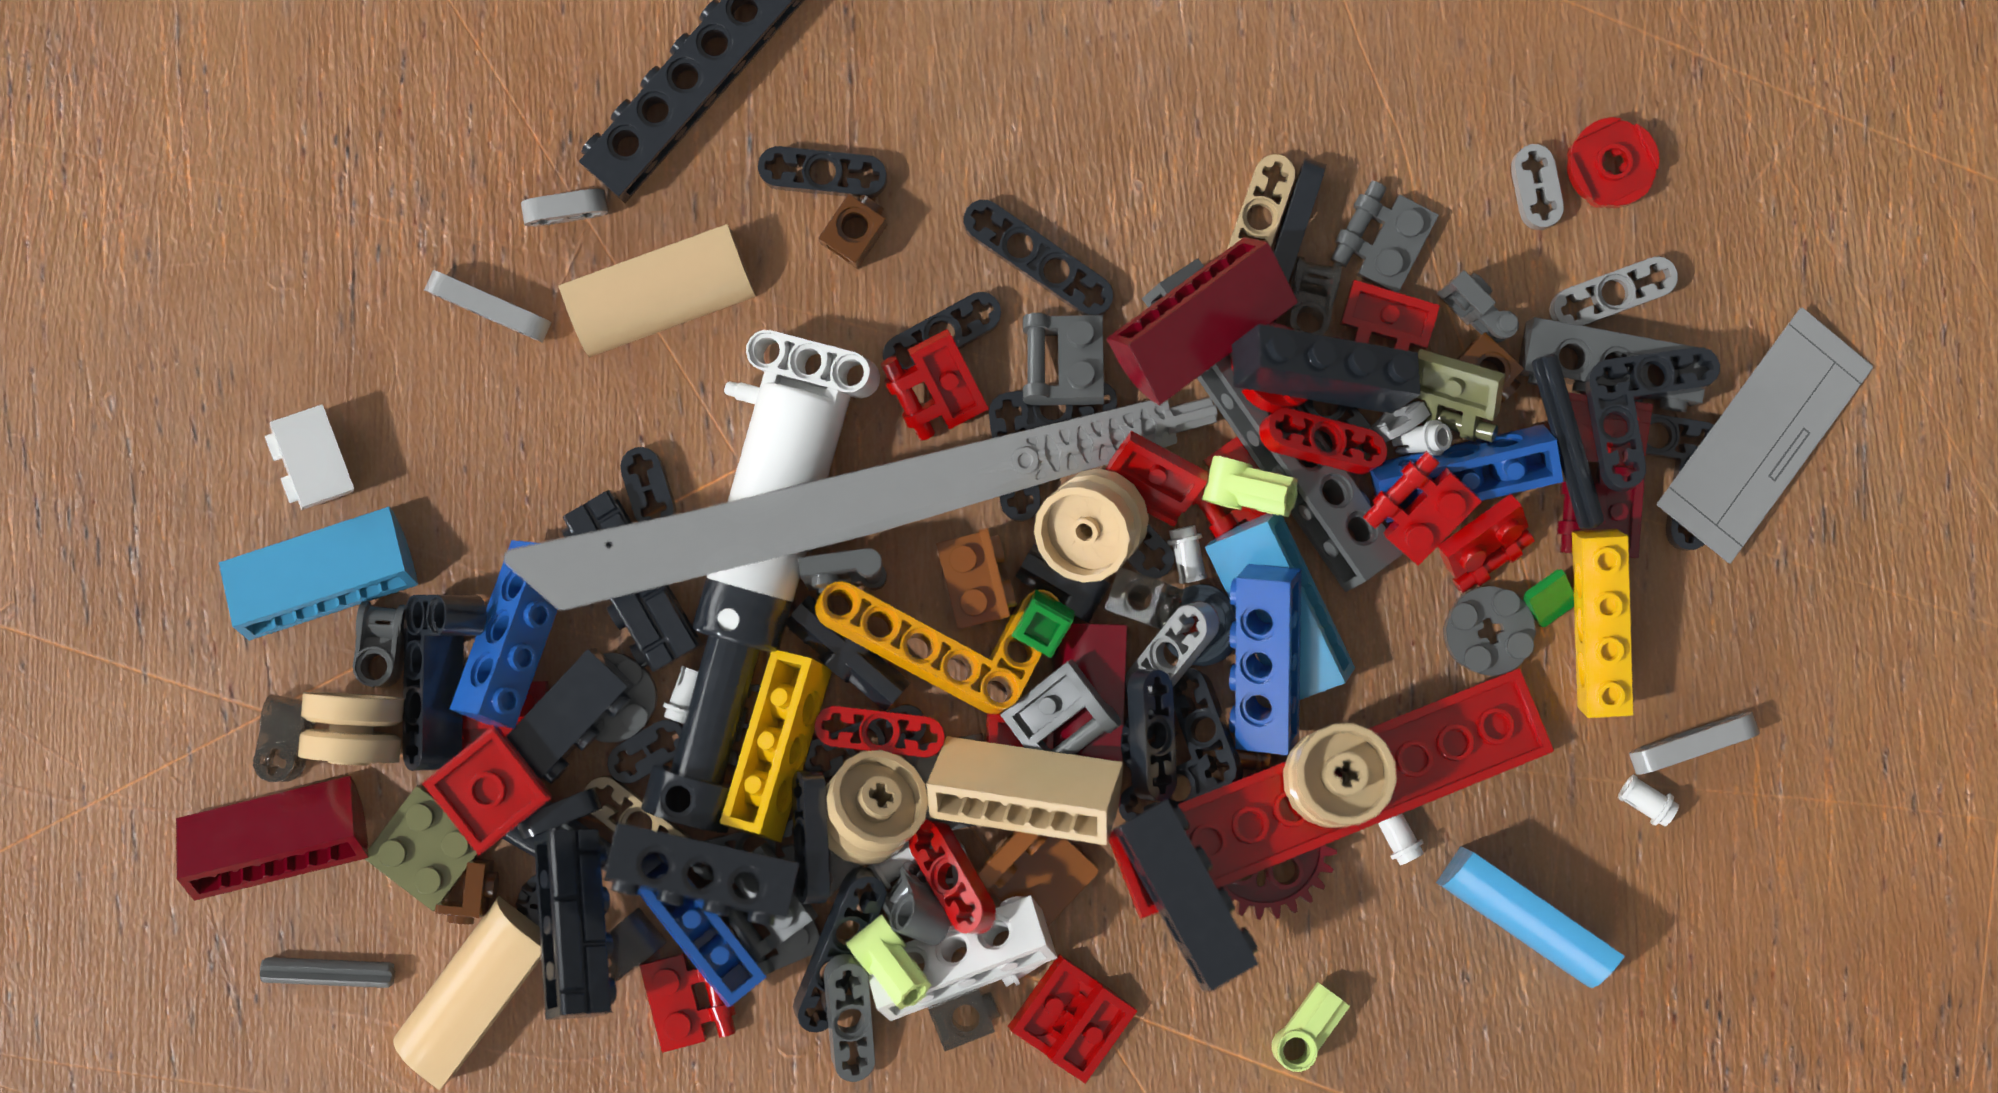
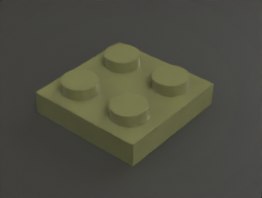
[365,785,478,911]

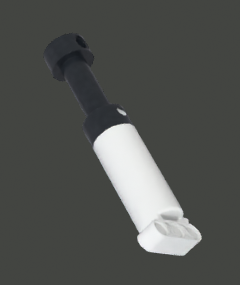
[641,330,880,833]

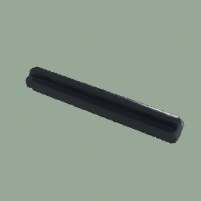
[1532,354,1604,529]

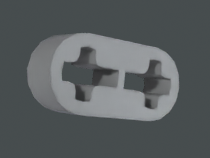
[1511,144,1563,230]
[521,189,608,227]

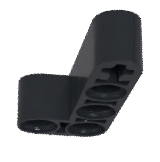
[402,595,487,771]

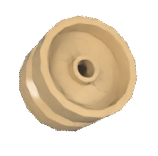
[1034,468,1149,583]
[298,692,404,765]
[1283,723,1396,828]
[826,750,928,865]

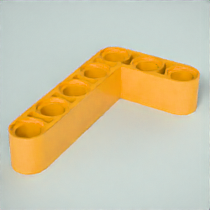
[815,581,1059,714]

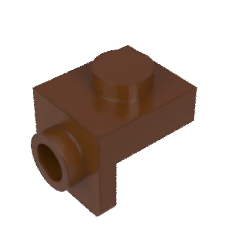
[435,858,499,925]

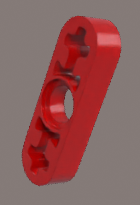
[1259,408,1387,474]
[815,706,946,758]
[909,820,996,934]

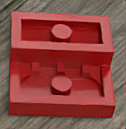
[1007,953,1137,1084]

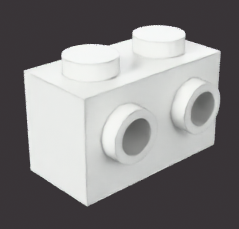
[264,404,354,510]

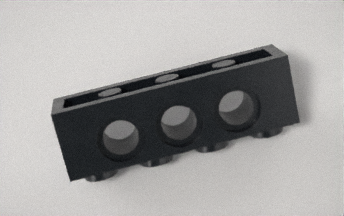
[604,822,799,926]

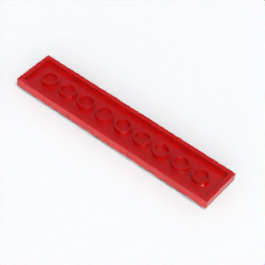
[1109,668,1555,919]

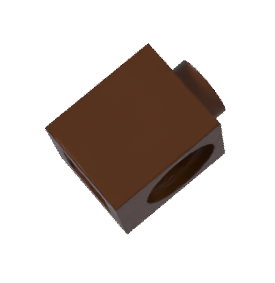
[818,194,887,269]
[1456,332,1524,403]

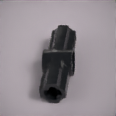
[786,595,910,712]

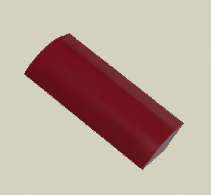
[1106,237,1298,405]
[1052,623,1127,806]
[176,776,369,901]

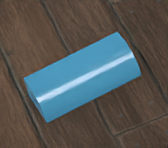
[219,507,419,641]
[1205,513,1355,700]
[1436,846,1625,988]

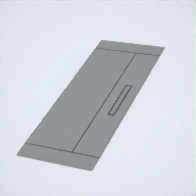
[1657,307,1873,563]

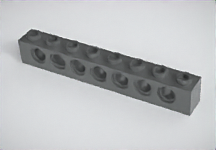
[1142,258,1403,592]

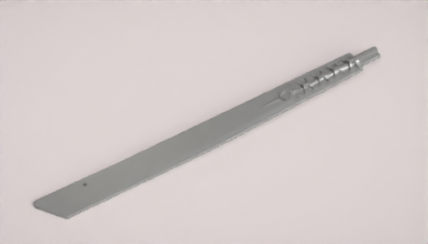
[504,397,1217,610]

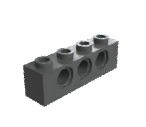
[1518,317,1712,412]

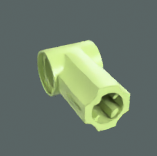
[1202,456,1298,517]
[846,914,932,1010]
[1272,982,1350,1072]

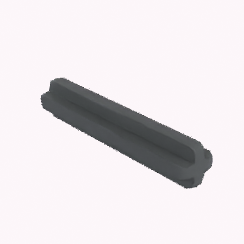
[260,957,395,988]

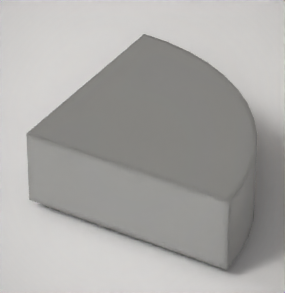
[1369,401,1430,442]

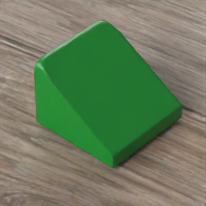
[1523,569,1574,628]
[1012,590,1075,658]

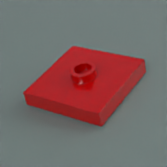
[422,725,553,855]

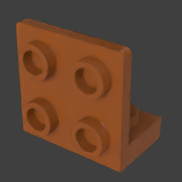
[936,528,1016,630]
[976,831,1099,927]

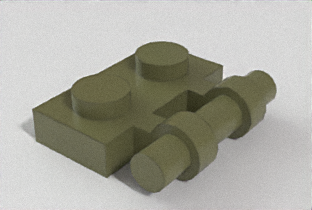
[1411,349,1505,442]

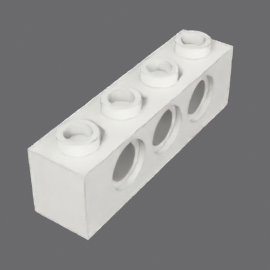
[867,895,1057,1021]

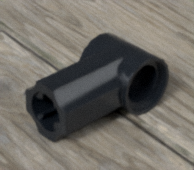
[1015,544,1111,623]

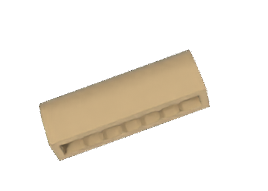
[558,224,756,357]
[927,736,1123,845]
[393,896,542,1091]

